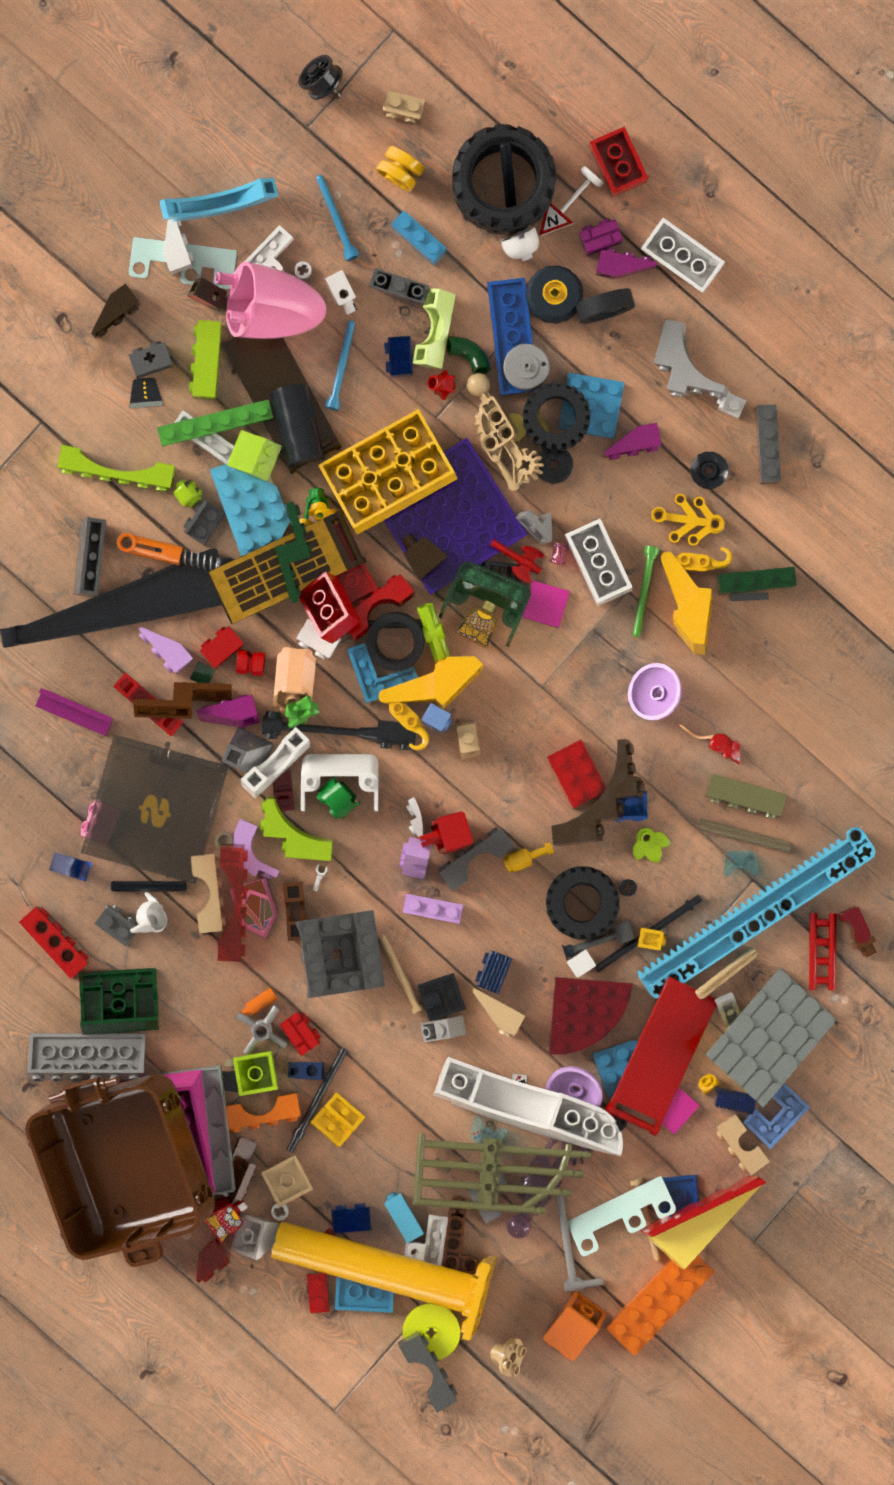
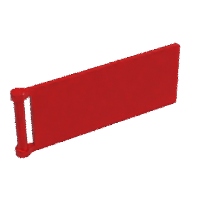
[605,977,716,1136]

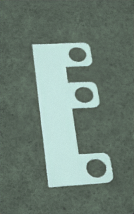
[129,237,237,289]
[568,1176,676,1256]

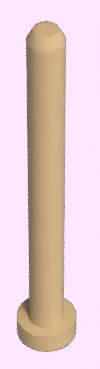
[379,934,425,1014]
[630,1177,662,1262]

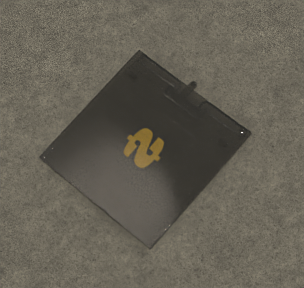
[81,734,229,884]

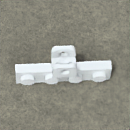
[244,225,294,272]
[404,1214,448,1266]

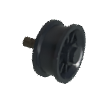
[298,55,343,100]

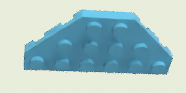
[210,464,290,556]

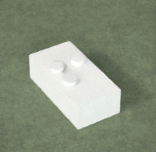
[565,519,633,607]

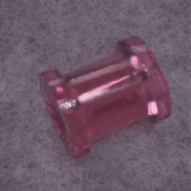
[549,543,570,565]

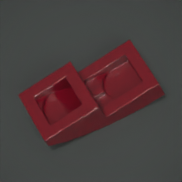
[273,770,294,811]

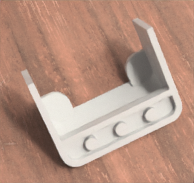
[301,754,379,812]

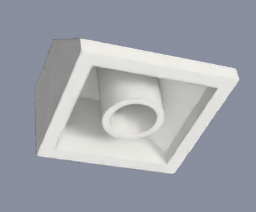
[230,1213,280,1260]

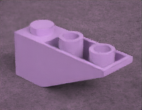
[139,627,194,674]

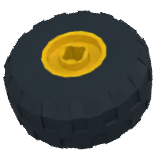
[526,265,583,324]

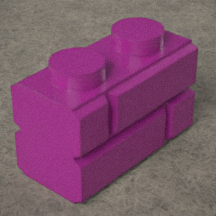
[579,218,623,256]

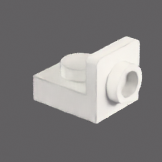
[716,391,746,419]

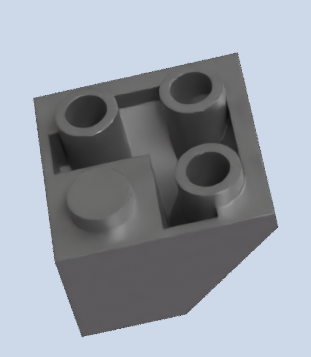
[221,727,273,773]

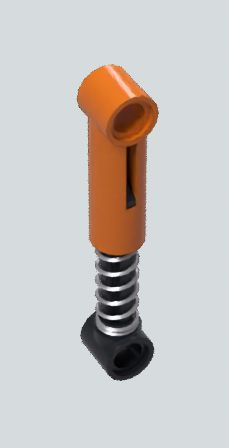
[117,533,235,570]

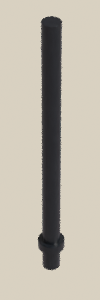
[595,895,703,973]

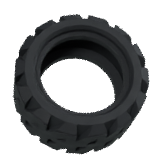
[452,124,556,235]

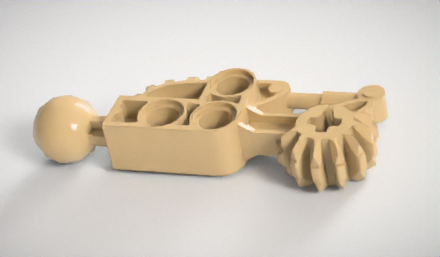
[467,373,544,491]

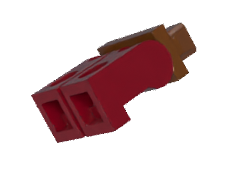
[837,906,877,957]

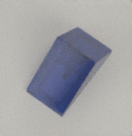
[49,852,92,881]

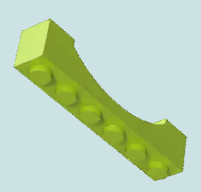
[57,445,176,492]

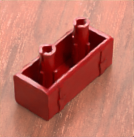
[417,811,473,854]

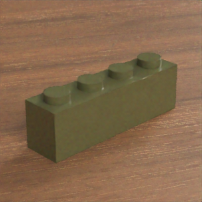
[705,774,787,819]

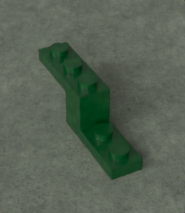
[274,501,312,603]

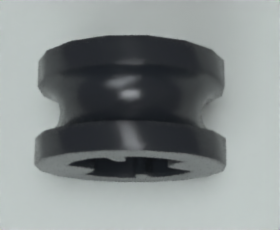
[619,879,637,896]

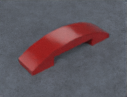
[113,672,184,736]

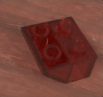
[196,1238,231,1283]

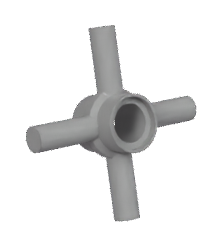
[236,1004,288,1055]

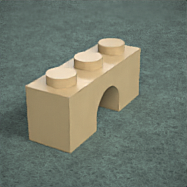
[716,1114,770,1175]

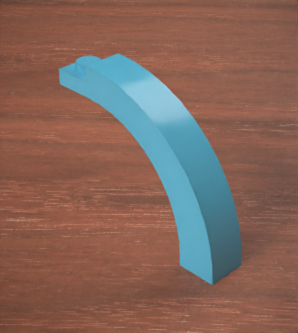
[159,178,278,221]

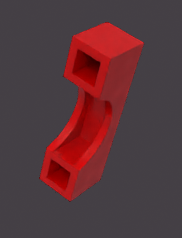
[347,574,415,642]

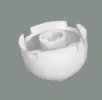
[500,227,539,261]

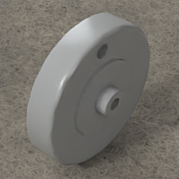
[503,344,550,391]

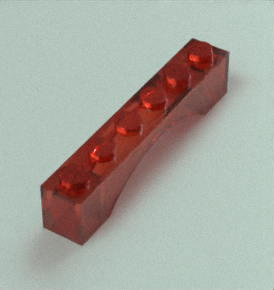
[217,844,248,962]

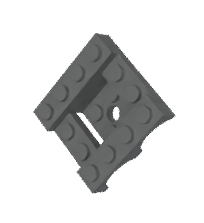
[296,910,385,998]

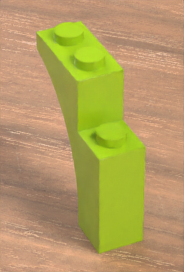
[260,795,333,861]

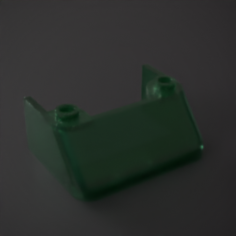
[439,561,531,647]

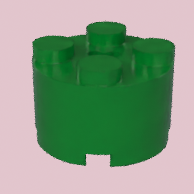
[316,776,361,819]

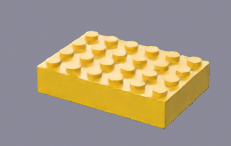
[318,409,457,535]

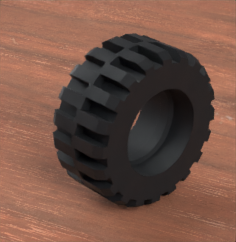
[546,866,620,940]

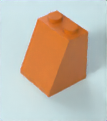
[542,1291,607,1362]

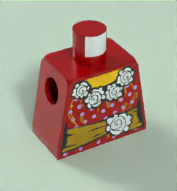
[205,1197,248,1245]

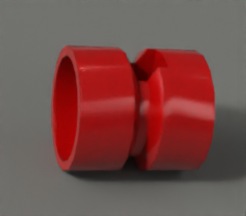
[236,649,266,677]

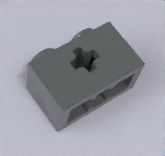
[129,341,173,379]

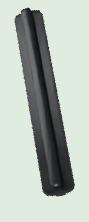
[500,141,517,208]
[111,881,187,892]

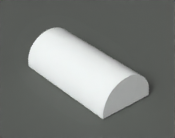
[641,218,725,293]

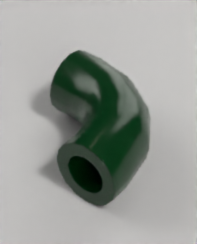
[447,336,491,374]

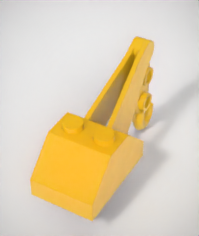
[661,547,732,655]
[379,656,483,750]

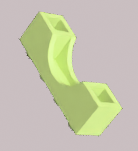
[413,289,456,369]

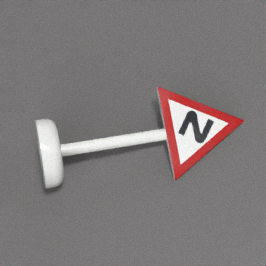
[539,166,604,236]

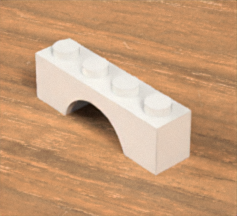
[241,727,310,799]

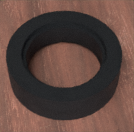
[576,288,635,324]
[366,612,425,671]

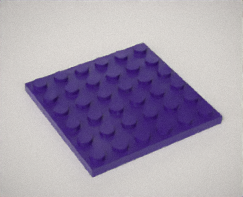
[383,438,528,595]

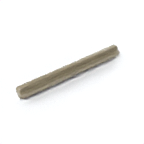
[698,819,792,852]

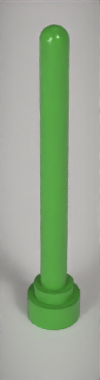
[633,546,660,638]

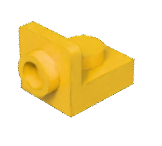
[637,928,667,951]

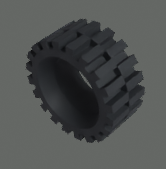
[523,381,590,452]

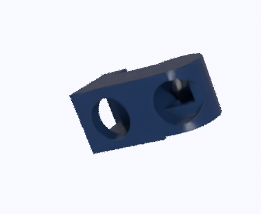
[288,1062,325,1080]

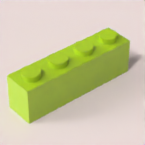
[189,320,222,400]

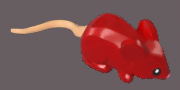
[679,725,741,765]

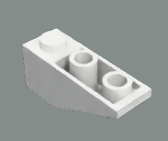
[163,219,194,275]

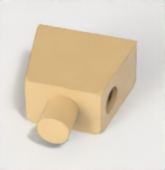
[455,720,480,759]

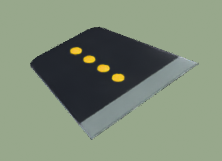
[129,378,163,408]

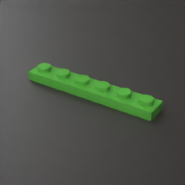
[157,399,273,447]

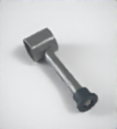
[562,920,636,960]

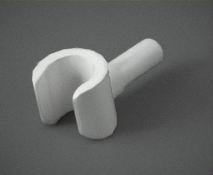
[313,864,327,892]

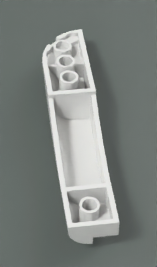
[434,1057,623,1156]

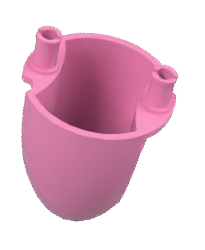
[215,262,327,339]

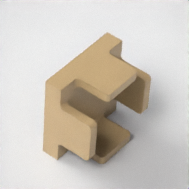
[261,1154,313,1207]

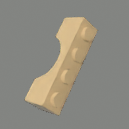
[190,854,226,933]

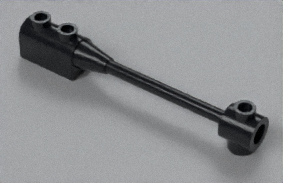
[262,711,416,750]

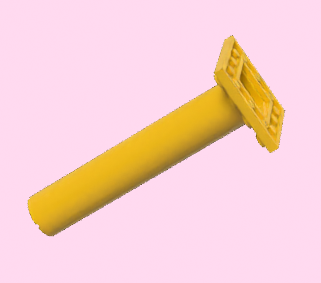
[271,1221,497,1341]

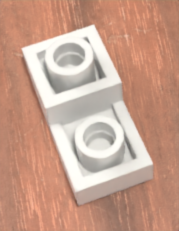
[406,797,423,837]

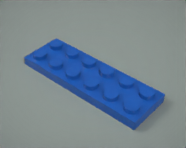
[487,278,535,396]

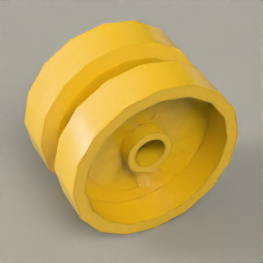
[376,146,425,192]

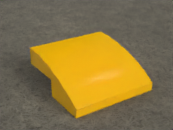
[310,1092,365,1148]

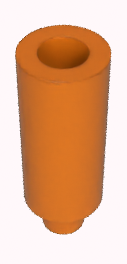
[241,987,278,1016]

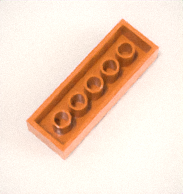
[605,1255,715,1356]

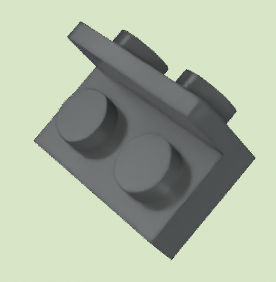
[183,500,225,545]
[94,904,137,946]

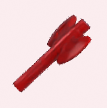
[490,539,544,583]

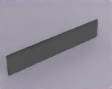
[730,593,769,601]

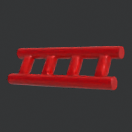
[809,913,836,990]

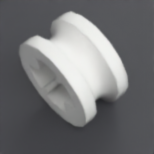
[294,261,312,280]
[271,1203,289,1220]

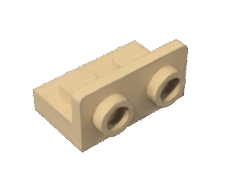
[383,91,425,125]

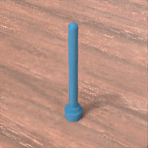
[316,175,360,261]
[325,320,355,411]

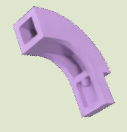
[233,819,280,880]

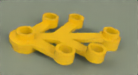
[651,494,725,546]

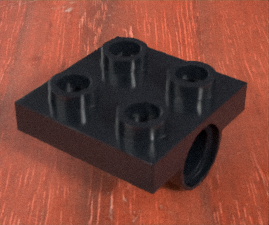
[417,973,466,1021]

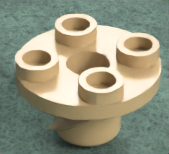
[490,1337,527,1377]

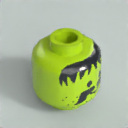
[174,479,202,508]

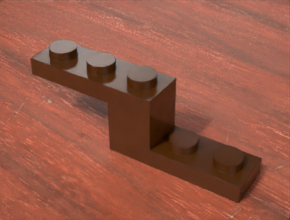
[133,682,232,719]

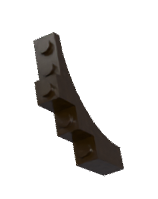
[551,739,645,846]

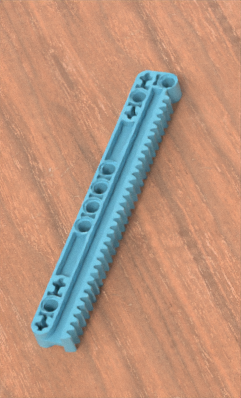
[637,827,875,998]

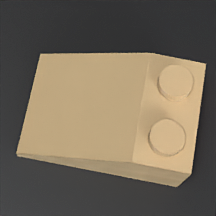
[472,988,525,1037]

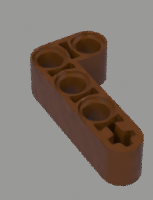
[443,1195,479,1274]

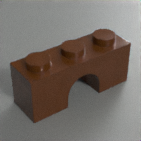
[283,882,306,941]

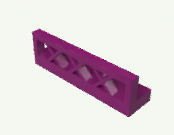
[35,688,114,736]

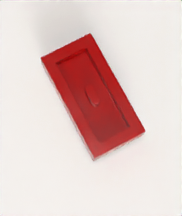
[307,1273,330,1313]

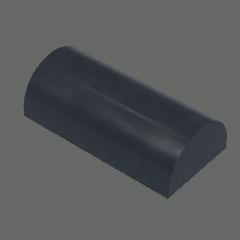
[270,384,325,468]

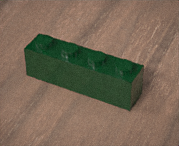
[716,567,797,595]

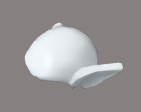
[130,892,168,933]

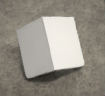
[566,949,596,978]

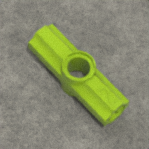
[417,603,450,662]

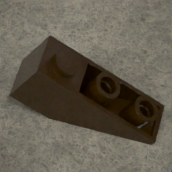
[91,283,140,338]

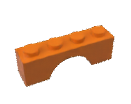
[226,1092,302,1133]

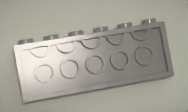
[27,1033,146,1082]

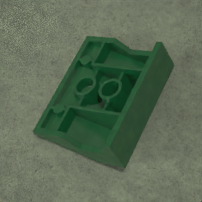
[79,968,159,1035]

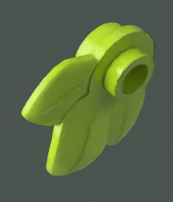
[633,827,670,863]

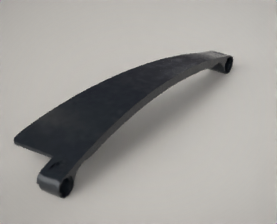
[0,548,222,648]

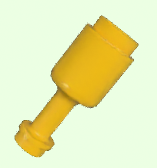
[503,842,554,873]

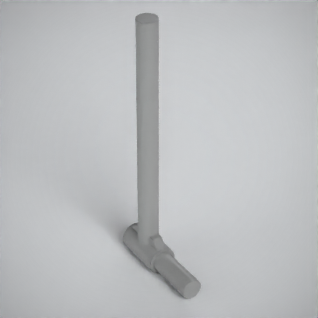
[556,1195,603,1293]

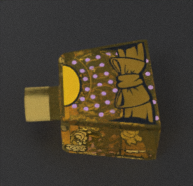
[455,600,497,649]

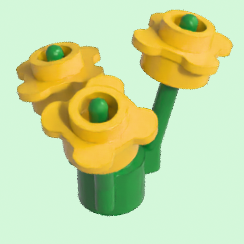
[299,487,337,527]

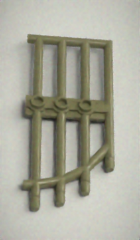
[413,1133,591,1214]

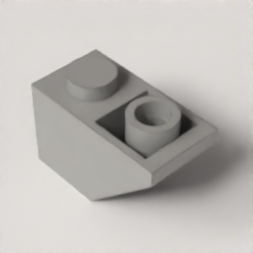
[420,1015,466,1042]

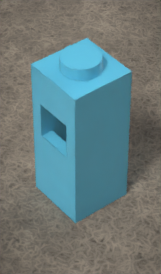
[384,1192,424,1244]

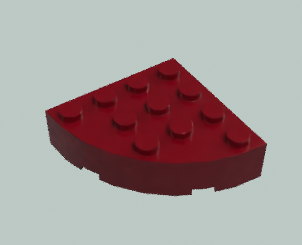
[549,977,633,1055]

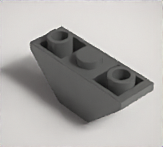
[369,268,430,304]

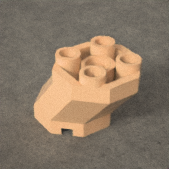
[273,647,316,713]

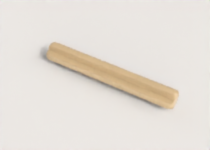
[695,948,758,999]

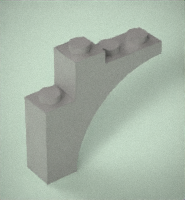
[654,319,729,398]

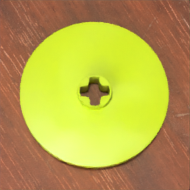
[403,1303,460,1360]

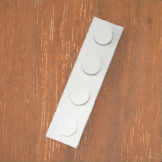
[174,411,235,470]

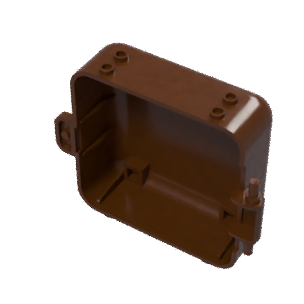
[25,1074,215,1267]

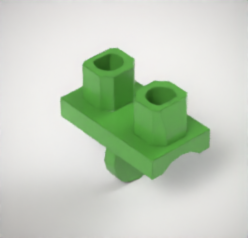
[285,696,320,728]

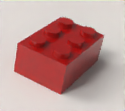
[589,126,648,198]
[299,571,361,644]
[546,739,606,809]

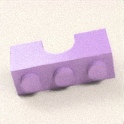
[399,837,431,879]
[403,894,463,924]

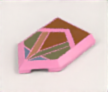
[230,878,278,938]

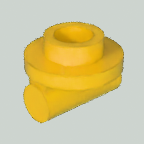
[698,1074,720,1096]

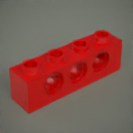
[19,907,89,979]

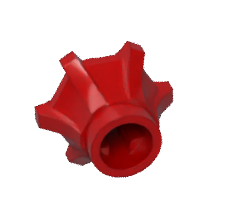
[427,370,456,400]

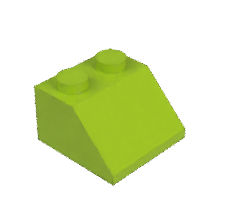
[227,430,282,481]
[233,1050,279,1096]

